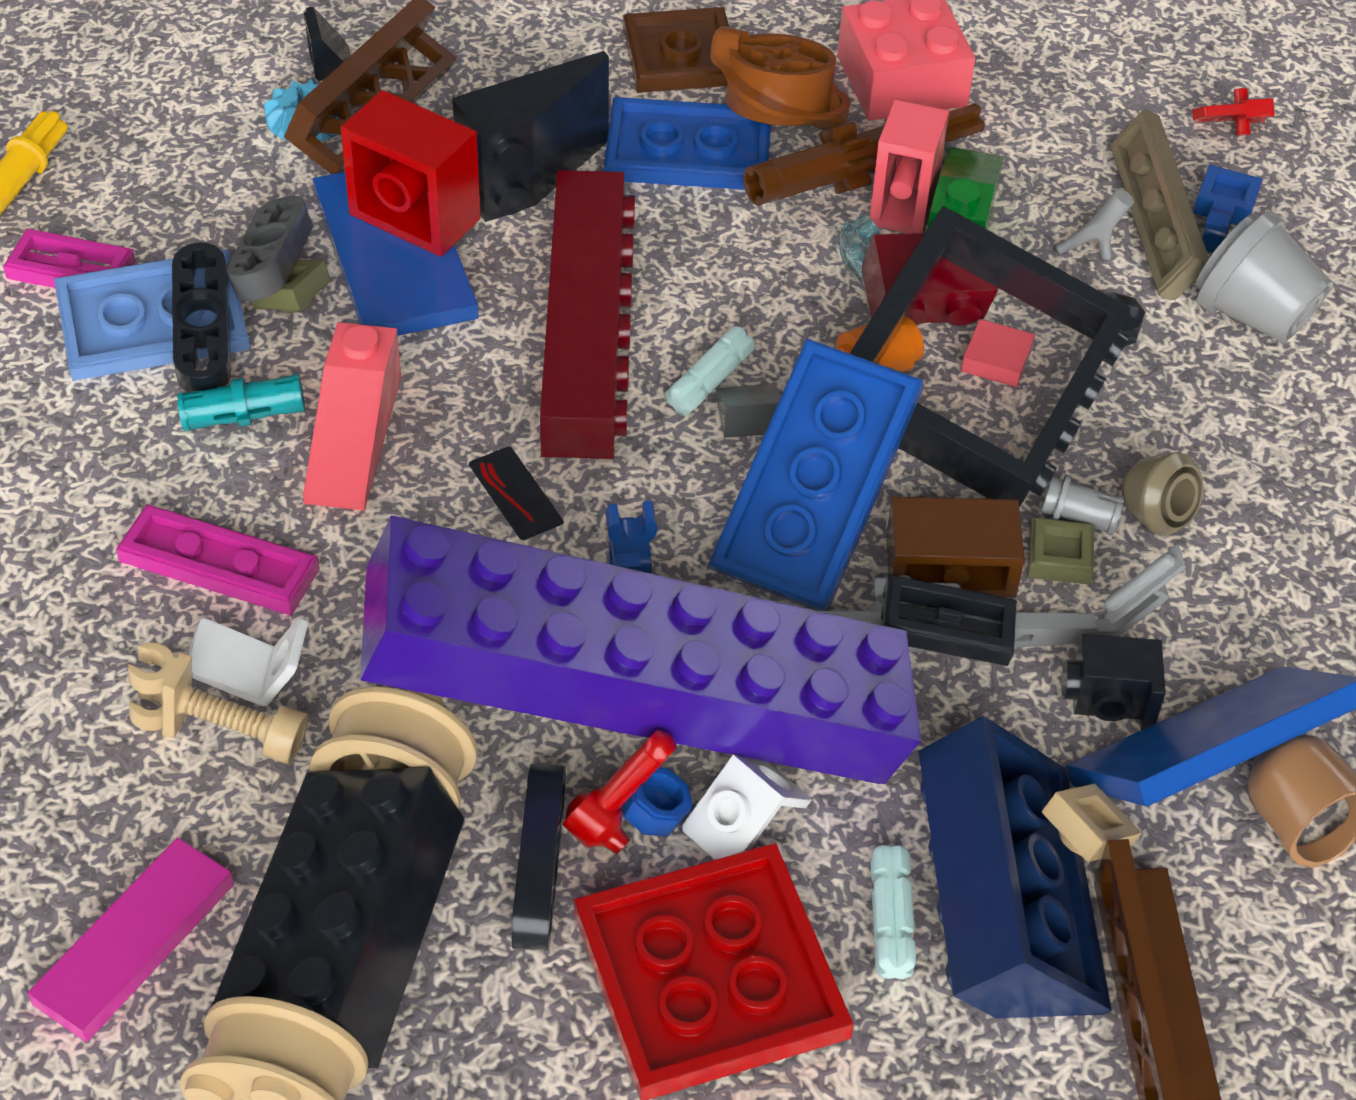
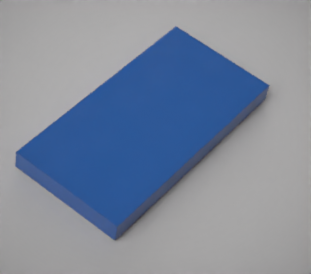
[312,172,479,336]
[708,339,924,611]
[1066,666,1356,807]

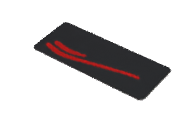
[468,447,564,541]

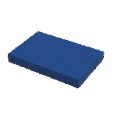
[603,97,771,190]

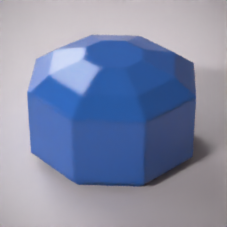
[622,767,693,837]

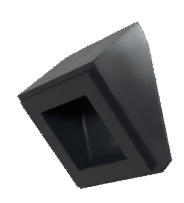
[304,7,351,81]

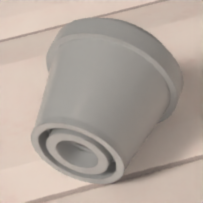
[1195,211,1334,344]

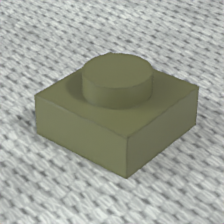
[251,260,331,313]

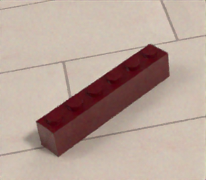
[540,170,635,459]

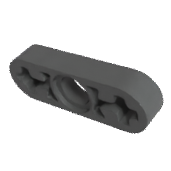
[226,196,313,301]

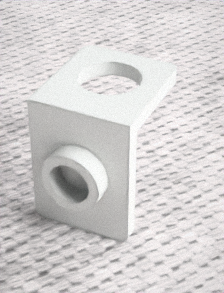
[188,617,309,706]
[682,755,812,860]

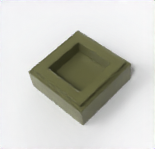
[1027,517,1094,585]

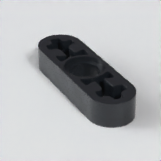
[172,242,231,392]
[512,764,566,951]

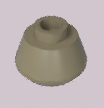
[1122,452,1204,536]

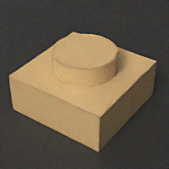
[1042,784,1142,862]

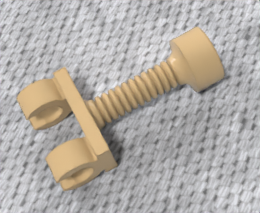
[128,642,309,765]

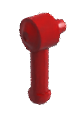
[562,729,677,855]

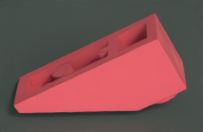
[303,322,402,511]

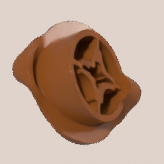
[710,26,850,130]

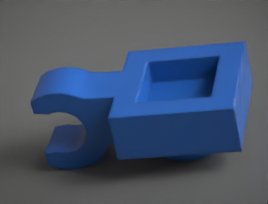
[1193,164,1263,253]
[605,501,658,574]

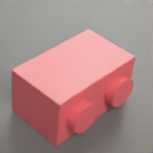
[869,99,949,234]

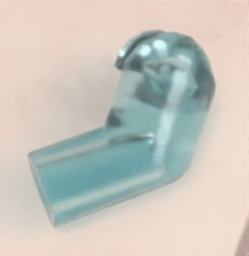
[839,215,880,288]

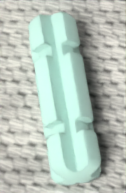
[665,326,755,416]
[871,845,916,979]

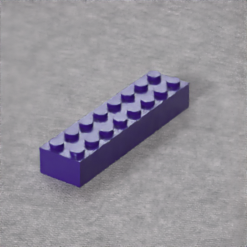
[360,515,921,784]

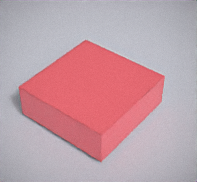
[961,319,1035,387]

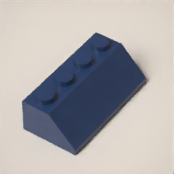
[918,715,1112,1018]

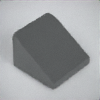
[716,384,782,438]

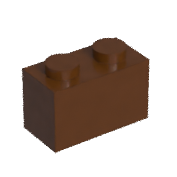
[886,496,1025,598]

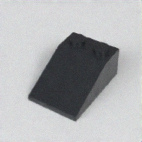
[452,51,609,222]

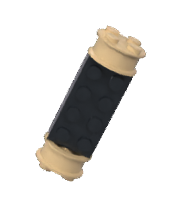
[180,687,478,1100]

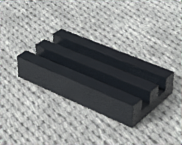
[881,575,1017,666]

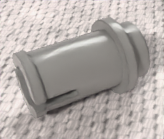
[1041,475,1124,535]

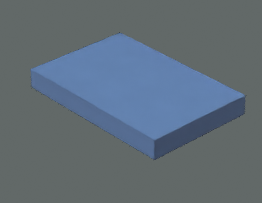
[54,249,250,381]

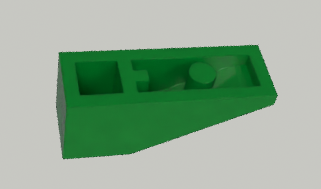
[928,147,1004,230]

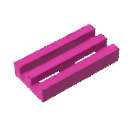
[3,228,136,288]

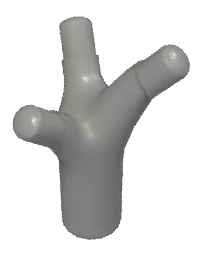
[1055,189,1134,260]

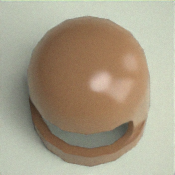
[1247,735,1356,868]

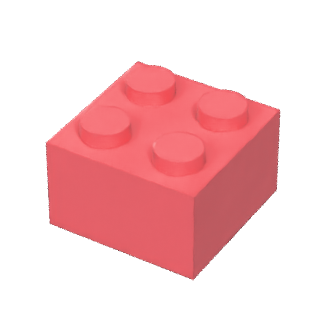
[837,0,975,121]

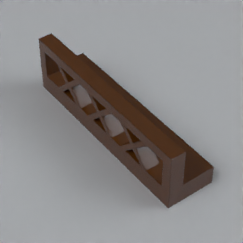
[284,0,457,174]
[1094,839,1221,1100]

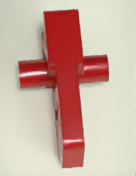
[1192,88,1275,136]

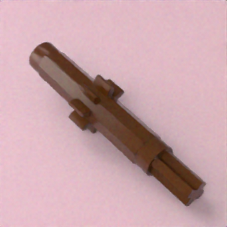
[743,104,985,206]

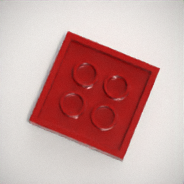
[574,843,854,1100]

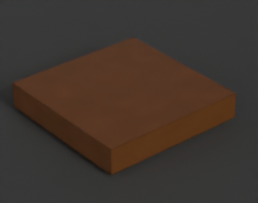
[623,7,729,93]

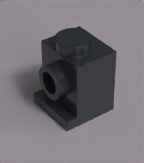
[1061,634,1166,730]

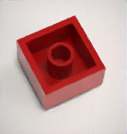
[340,90,481,257]

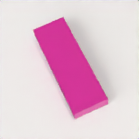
[116,504,320,616]
[27,837,234,1043]

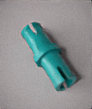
[177,373,306,432]

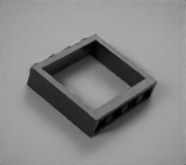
[849,206,1132,508]

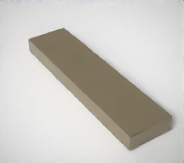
[1111,109,1209,300]

